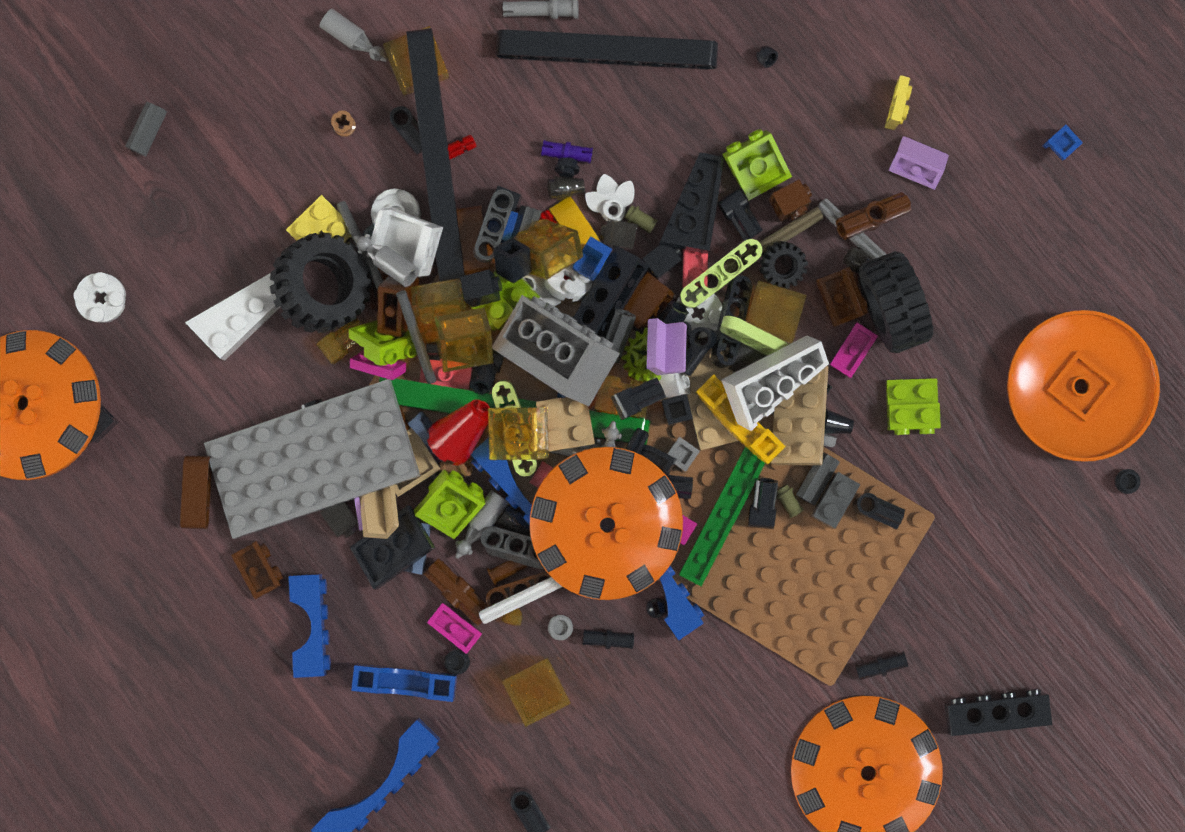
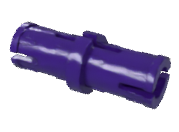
[541,140,593,164]

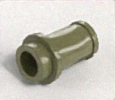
[624,205,658,234]
[776,484,804,518]

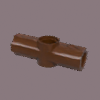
[835,192,912,240]
[424,558,488,626]

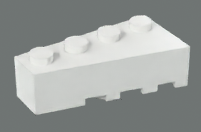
[185,274,280,361]
[721,336,829,431]

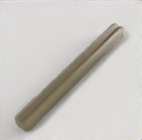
[715,207,823,280]

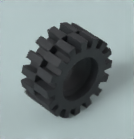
[759,241,808,289]

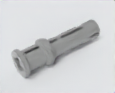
[503,0,579,20]

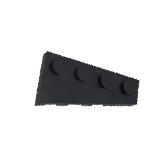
[659,152,724,254]

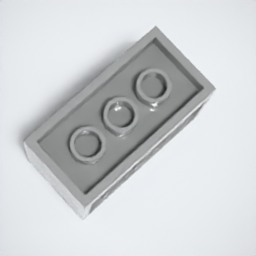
[492,295,620,406]

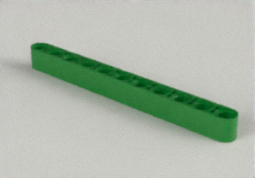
[379,377,651,445]

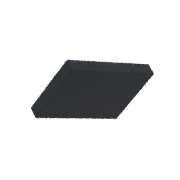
[350,505,435,590]

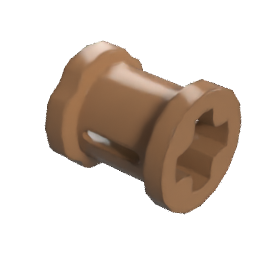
[331,111,356,137]
[440,458,472,477]

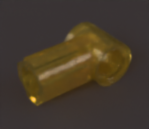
[316,317,363,365]

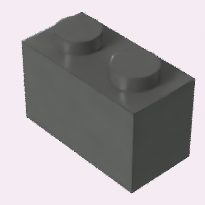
[811,472,861,529]

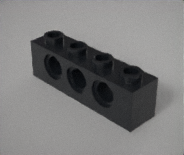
[572,246,649,337]
[944,689,1053,736]

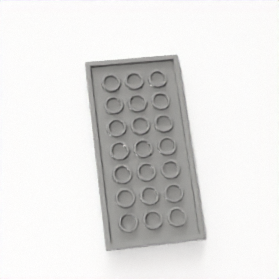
[204,379,420,539]

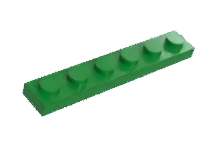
[679,447,765,587]

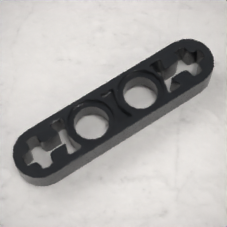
[711,275,753,368]

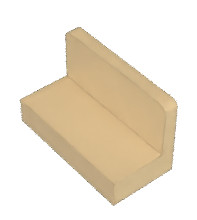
[360,485,399,539]

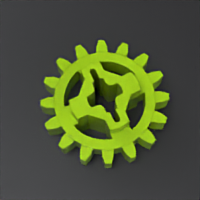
[621,328,661,383]

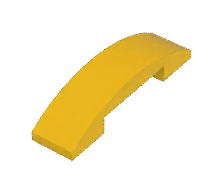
[549,196,620,279]
[695,375,786,465]

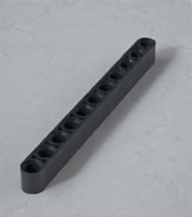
[406,28,466,306]

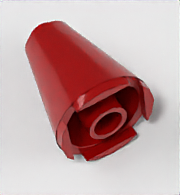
[427,399,492,466]

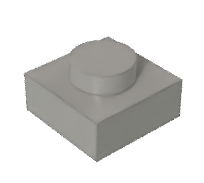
[667,437,700,472]

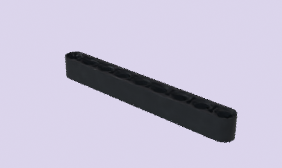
[495,30,718,70]

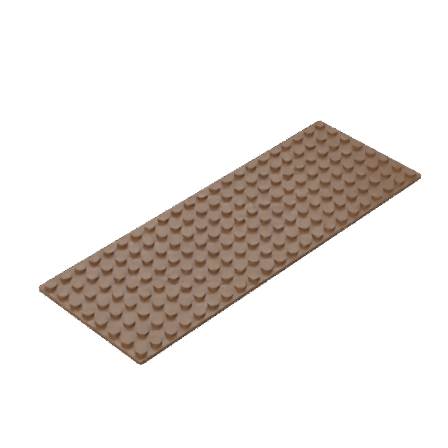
[369,245,935,686]

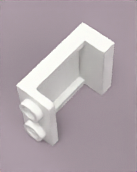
[367,208,443,277]

